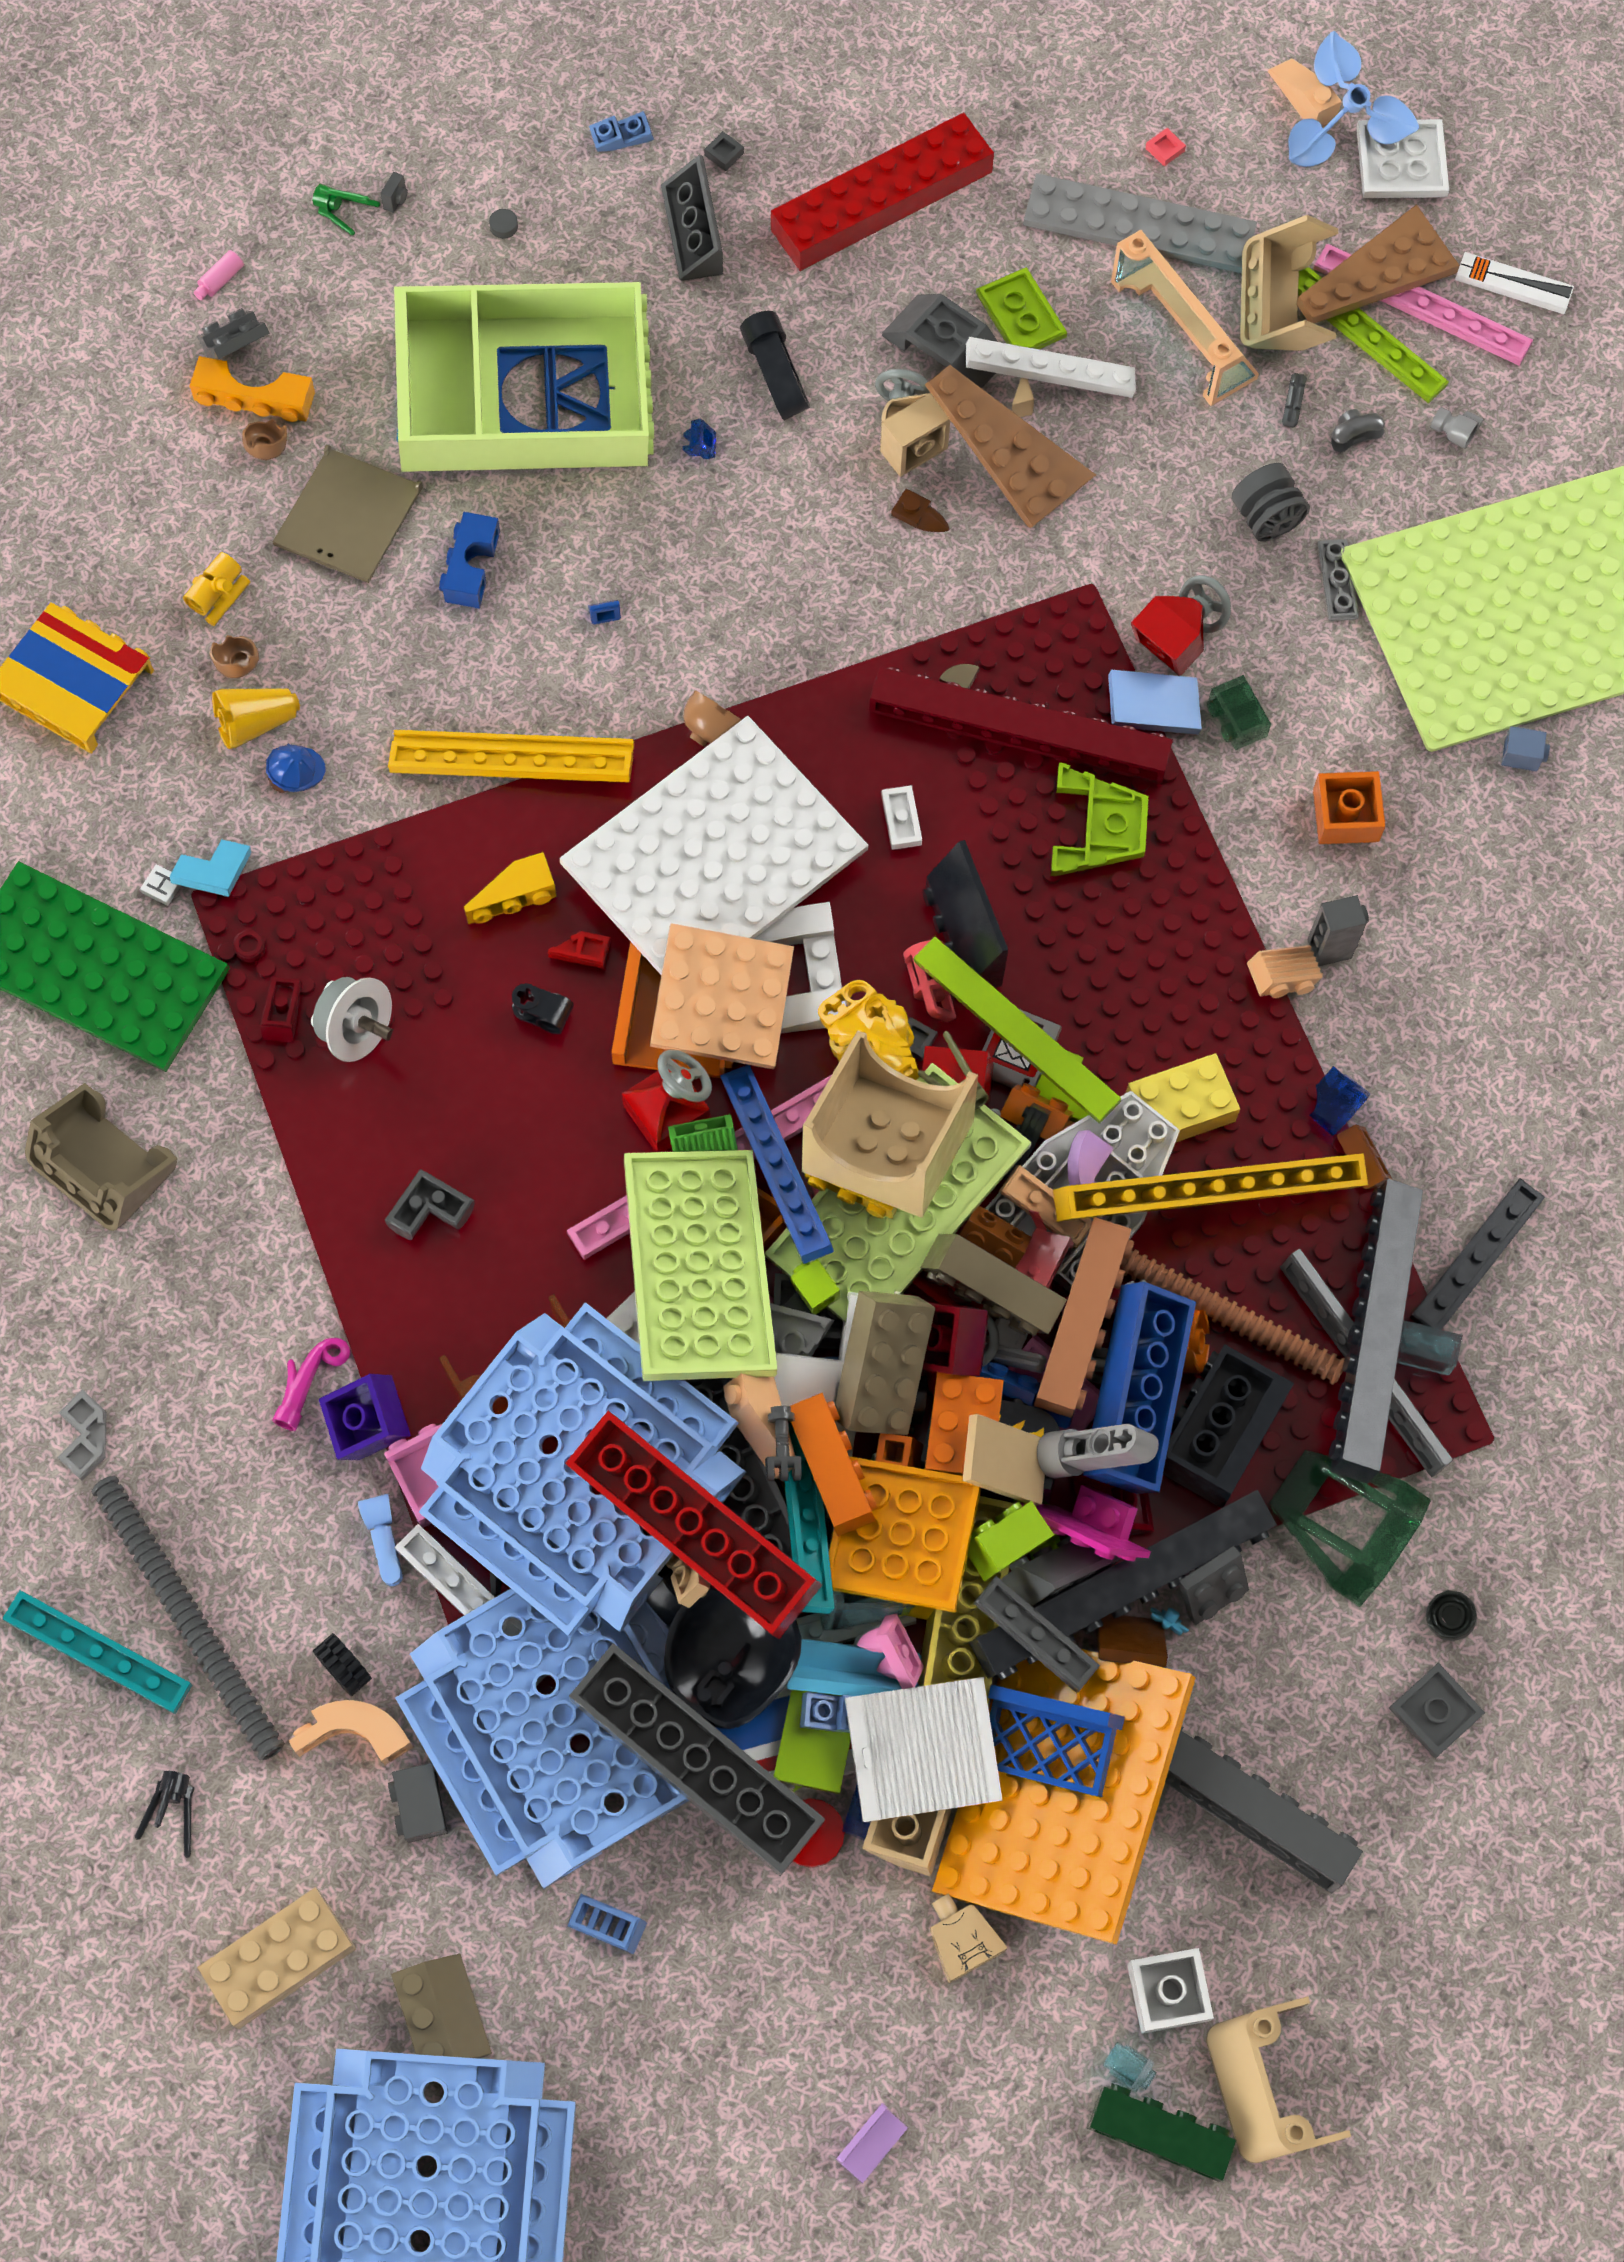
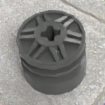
[1231,463,1310,542]

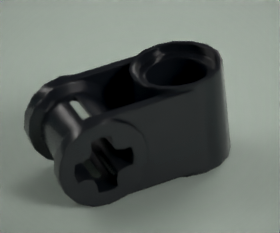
[512,983,574,1034]

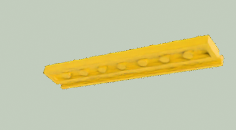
[388,730,634,782]

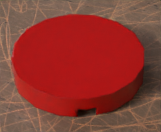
[793,1798,845,1868]

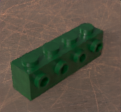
[1087,2083,1236,2182]

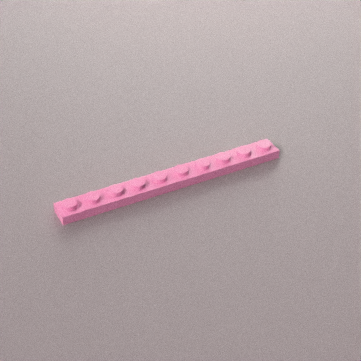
[567,1075,832,1260]

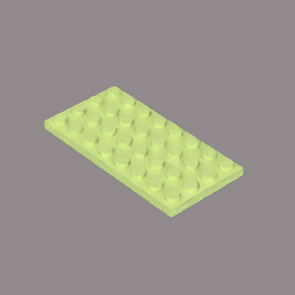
[764,1063,1031,1322]
[624,1150,777,1381]

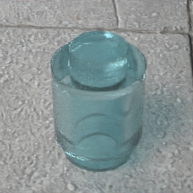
[1103,2041,1157,2092]

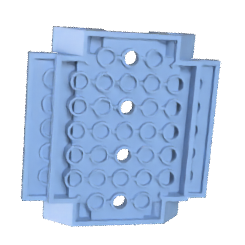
[419,1302,746,1637]
[395,1589,717,1889]
[276,2049,576,2262]

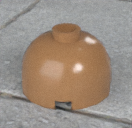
[683,690,741,747]

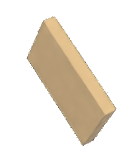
[963,1414,1045,1506]

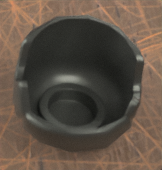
[1426,1590,1477,1641]

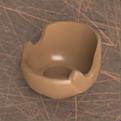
[242,419,287,461]
[209,635,259,678]

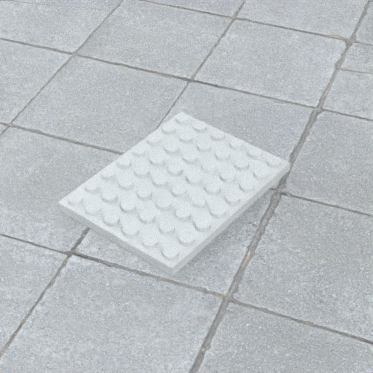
[560,716,869,975]

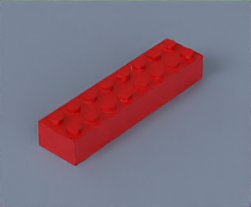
[771,112,994,271]
[565,1410,822,1639]

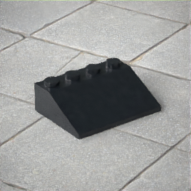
[922,840,1008,988]

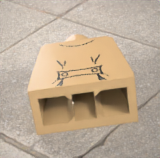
[930,1894,1007,1984]

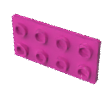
[1014,1485,1151,1562]

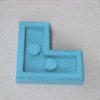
[170,839,251,897]

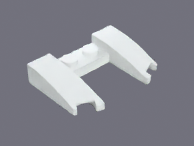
[754,902,846,1033]

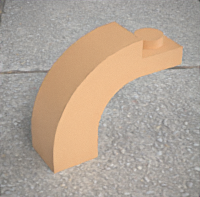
[289,1700,413,1765]

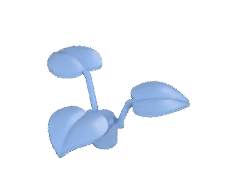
[1288,31,1419,167]

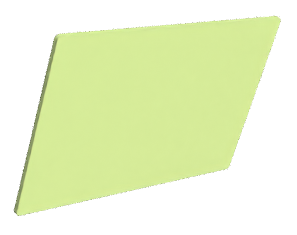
[1341,466,1624,752]

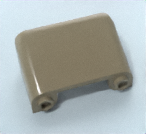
[25,1083,178,1231]

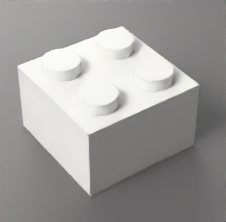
[1127,1948,1214,2034]

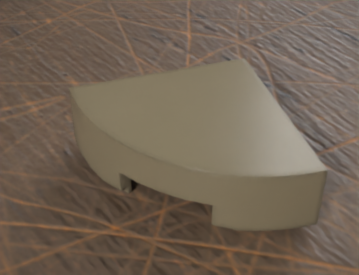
[939,664,979,689]

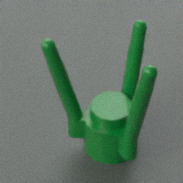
[312,184,381,236]

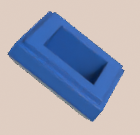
[588,600,621,625]

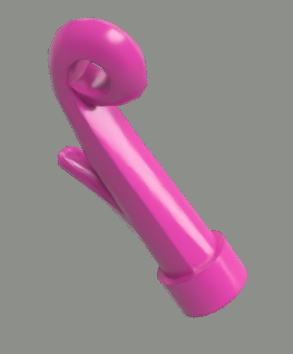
[272,1338,350,1431]

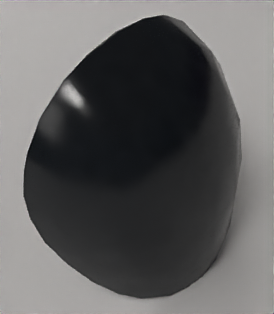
[664,1584,802,1729]

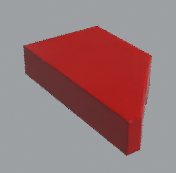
[548,931,611,969]

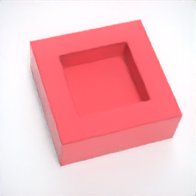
[1145,128,1186,166]

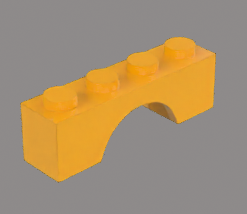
[189,356,315,422]

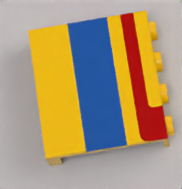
[0,602,154,754]

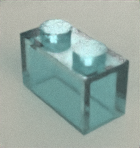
[1397,1320,1463,1376]

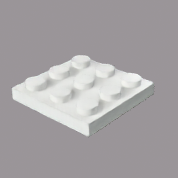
[1356,119,1449,198]

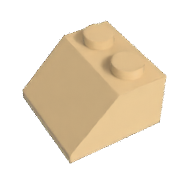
[862,1809,951,1876]

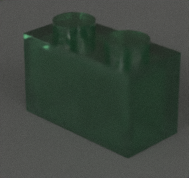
[1207,675,1271,750]

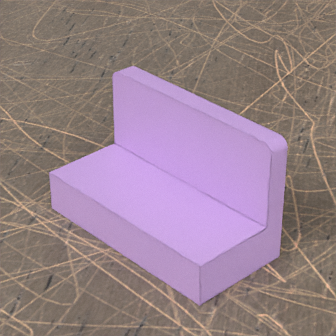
[836,2103,908,2184]

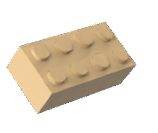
[197,1887,356,2029]

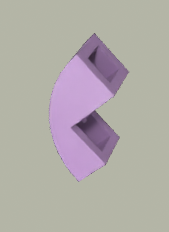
[1068,1130,1114,1220]

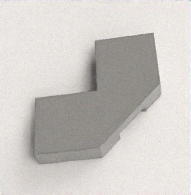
[58,1389,107,1480]

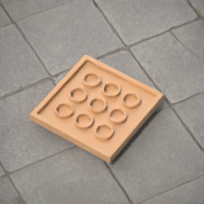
[650,923,794,1069]

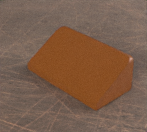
[1337,1124,1393,1189]

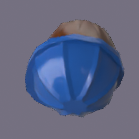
[266,743,326,793]

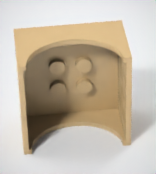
[802,1030,978,1218]

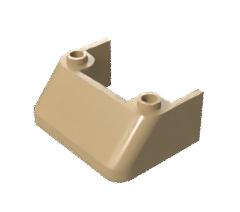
[1240,215,1338,351]
[1206,1996,1351,2163]

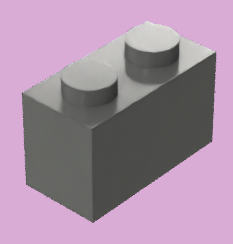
[388,1763,448,1843]

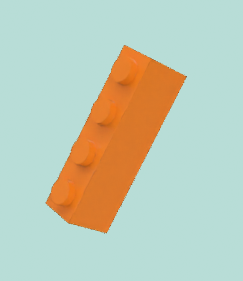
[790,1393,877,1536]

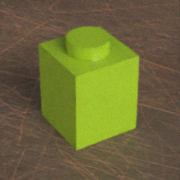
[790,1259,841,1315]

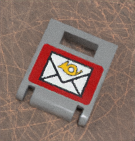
[982,1009,1062,1088]

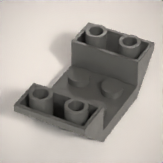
[882,294,998,388]

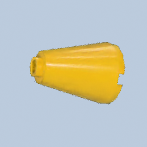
[212,688,300,749]

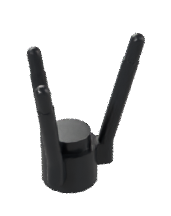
[135,1771,194,1858]

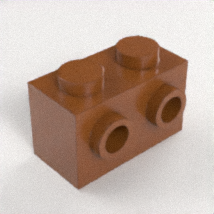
[958,1205,1032,1268]

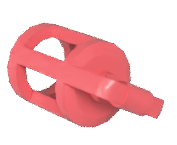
[903,940,956,1022]

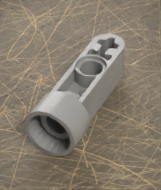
[1037,1424,1159,1479]

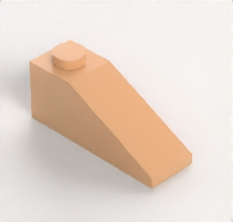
[1268,59,1342,128]
[723,1373,795,1479]

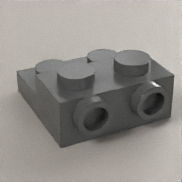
[197,308,270,359]

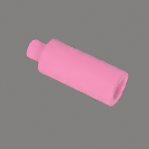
[194,250,244,300]

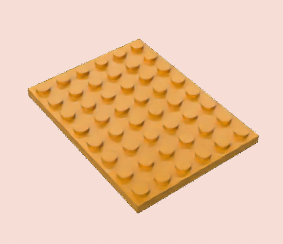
[932,1649,1196,1945]

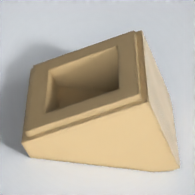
[1012,378,1034,417]

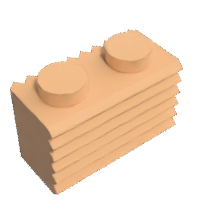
[1247,945,1323,998]

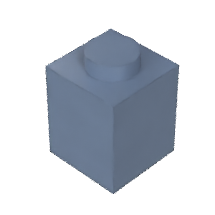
[1501,726,1550,771]

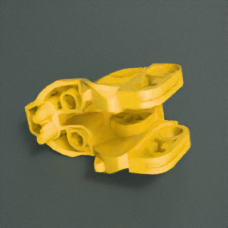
[818,980,920,1080]

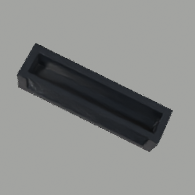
[1003,1103,1052,1180]

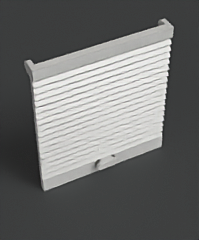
[845,1677,1002,1822]

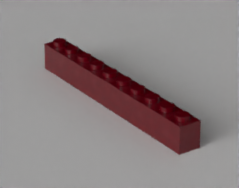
[869,667,1173,785]

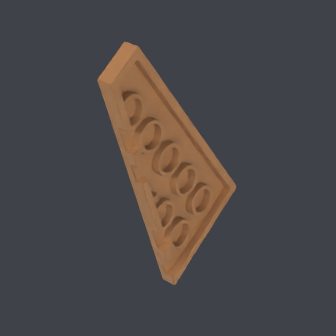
[1296,204,1460,324]
[925,365,1096,528]

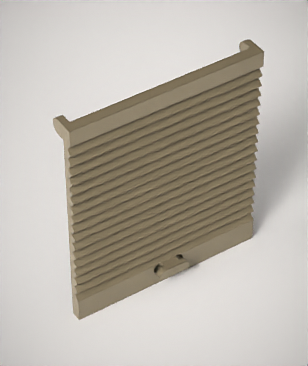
[273,444,423,583]

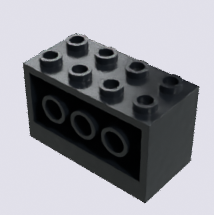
[1163,1344,1294,1508]

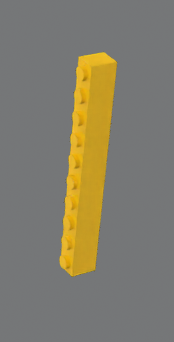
[1053,1153,1368,1222]

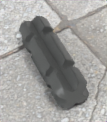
[1282,373,1307,428]

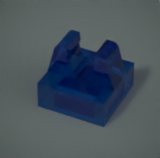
[682,418,716,459]

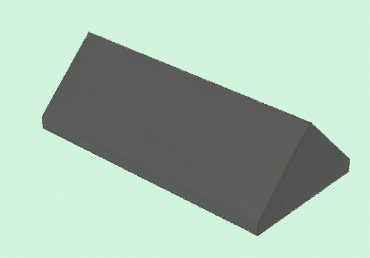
[661,155,723,281]

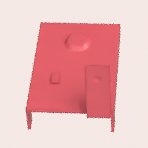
[1015,1210,1074,1289]

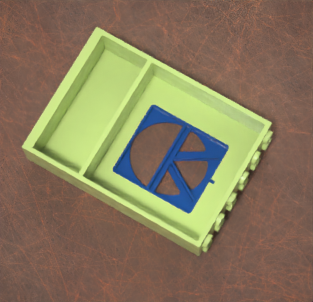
[394,282,654,472]

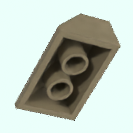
[391,1953,492,2058]

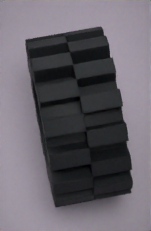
[313,1633,372,1697]

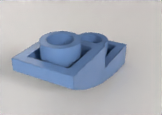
[589,111,654,152]
[800,1692,853,1733]

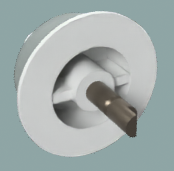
[311,977,394,1062]

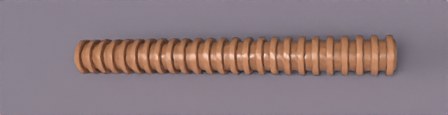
[1119,1249,1345,1385]

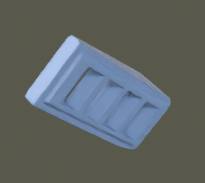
[567,1894,647,1954]

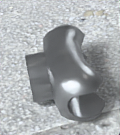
[1331,409,1385,452]

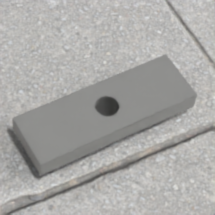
[1317,539,1359,621]

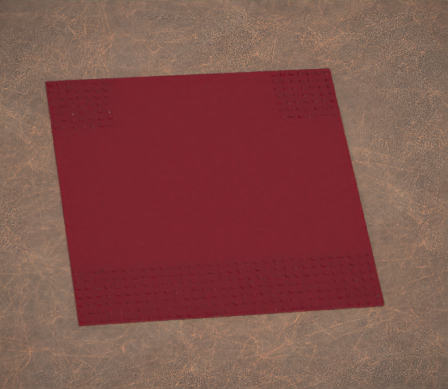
[191,584,1494,1753]

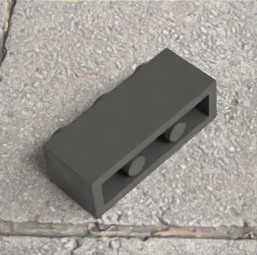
[1307,895,1369,966]

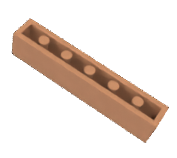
[1034,1217,1134,1418]

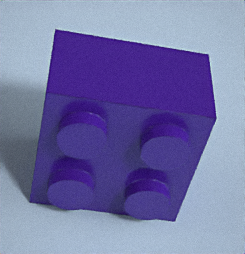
[319,1374,411,1460]

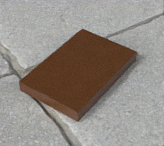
[1096,1614,1168,1668]

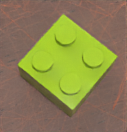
[968,1501,1054,1581]

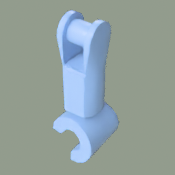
[358,1494,403,1586]

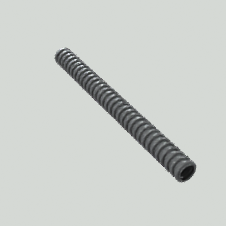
[91,1476,285,1760]

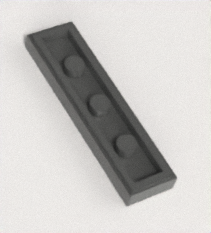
[973,1576,1100,1693]

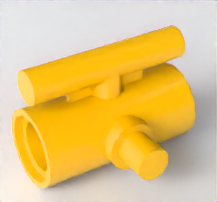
[183,552,250,626]

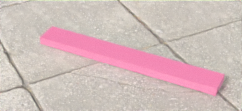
[1314,244,1533,366]

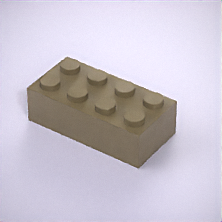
[920,1234,1067,1336]
[835,1291,935,1435]

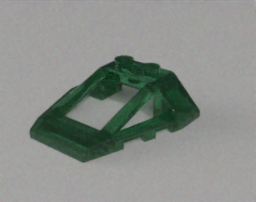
[1268,1450,1431,1607]

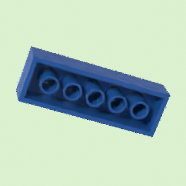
[1083,1282,1196,1494]

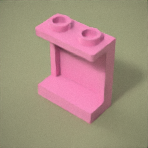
[384,1423,443,1528]

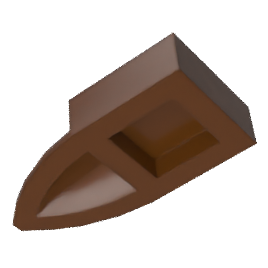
[891,489,950,532]

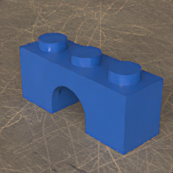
[439,512,500,609]

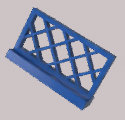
[988,1685,1125,1797]

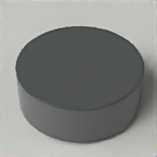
[489,209,518,239]

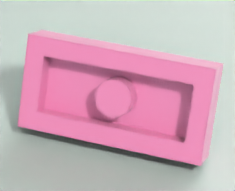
[857,1613,924,1689]

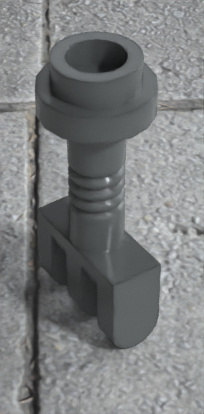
[765,1406,802,1481]

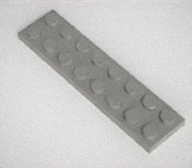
[1023,173,1257,273]

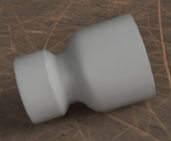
[1430,407,1484,449]

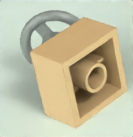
[875,369,951,477]

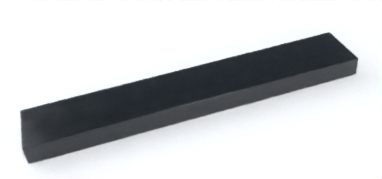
[1409,1178,1545,1338]

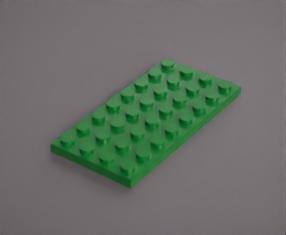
[0,861,230,1072]

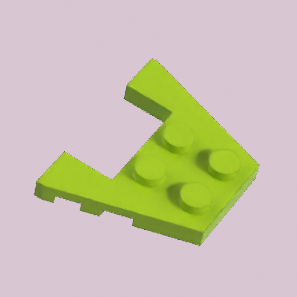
[1051,763,1149,876]

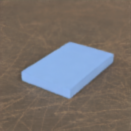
[1108,670,1202,735]

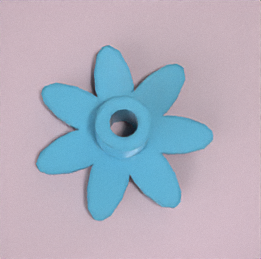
[1150,1607,1189,1635]

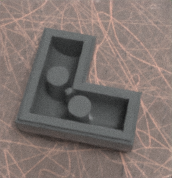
[385,1169,474,1240]

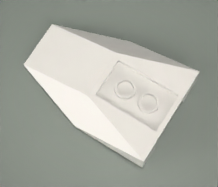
[985,1091,1180,1293]

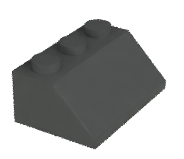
[1001,1536,1122,1608]

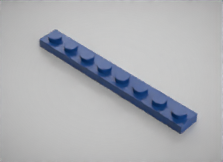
[720,1064,834,1264]

